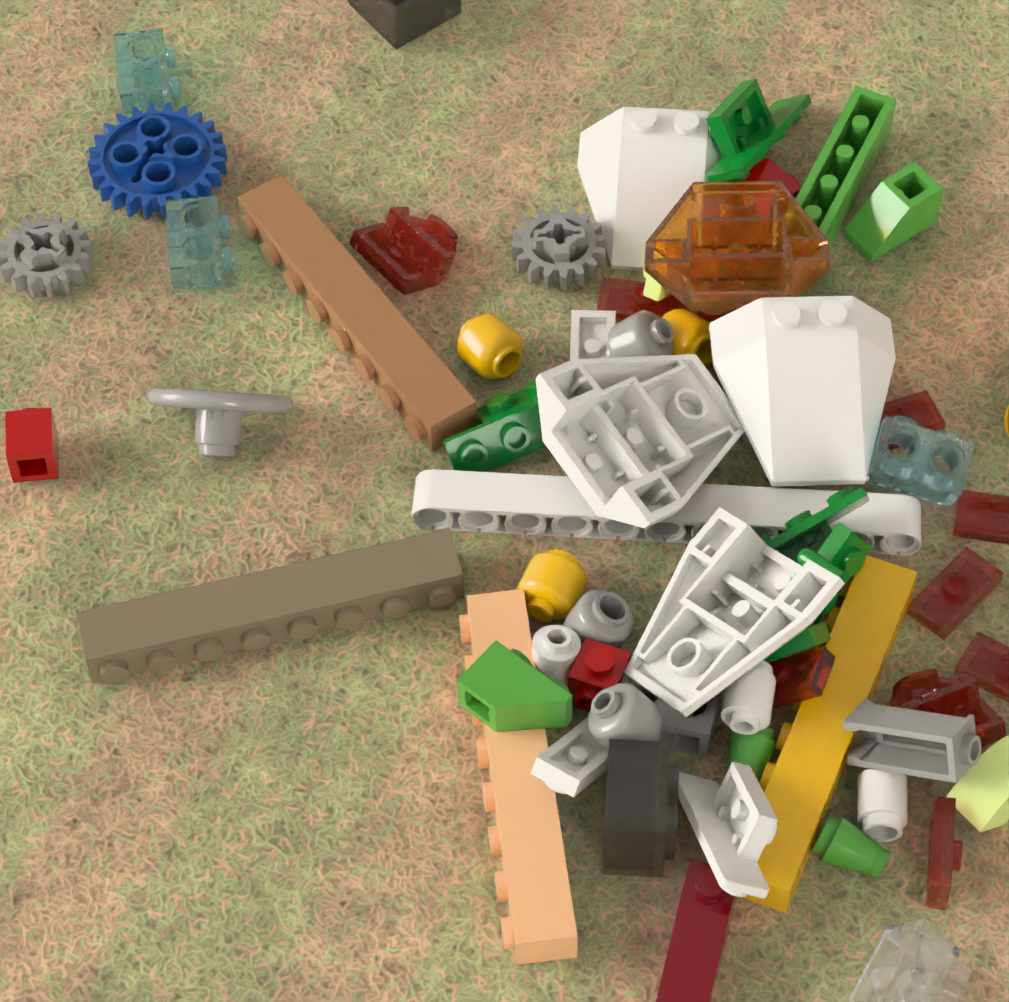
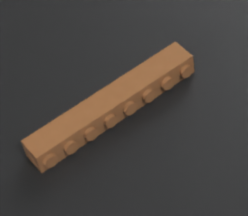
[237,174,477,452]

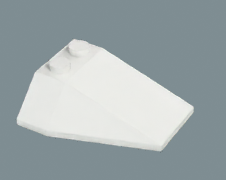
[578,106,735,271]
[709,296,896,487]
[536,354,744,528]
[624,507,845,717]

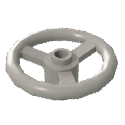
[147,387,293,456]

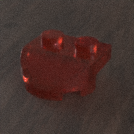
[349,207,458,295]
[886,669,1006,748]

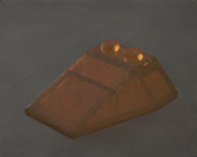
[644,181,830,315]

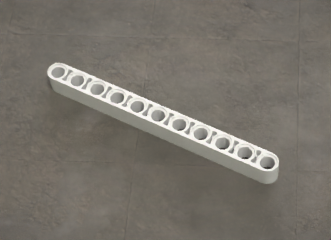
[411,469,922,556]

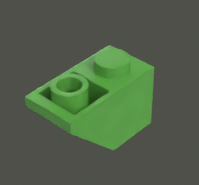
[843,162,943,262]
[457,640,572,732]

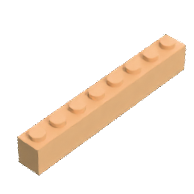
[459,589,578,965]

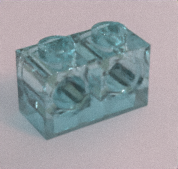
[113,28,181,118]
[165,196,233,294]
[866,416,975,507]

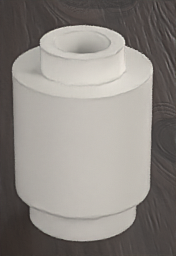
[531,625,581,688]
[721,660,776,735]
[857,768,908,842]

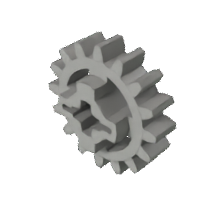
[512,205,607,291]
[0,213,94,298]

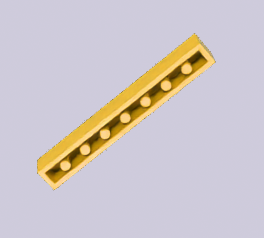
[743,555,918,913]

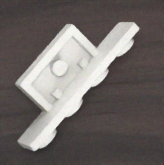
[670,761,778,899]

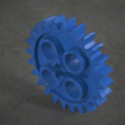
[88,103,227,220]

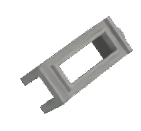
[843,699,981,783]

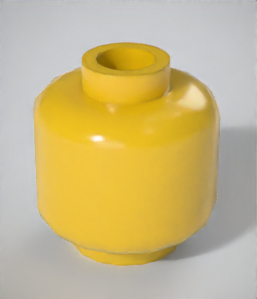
[661,308,712,367]
[457,313,523,380]
[518,549,587,622]

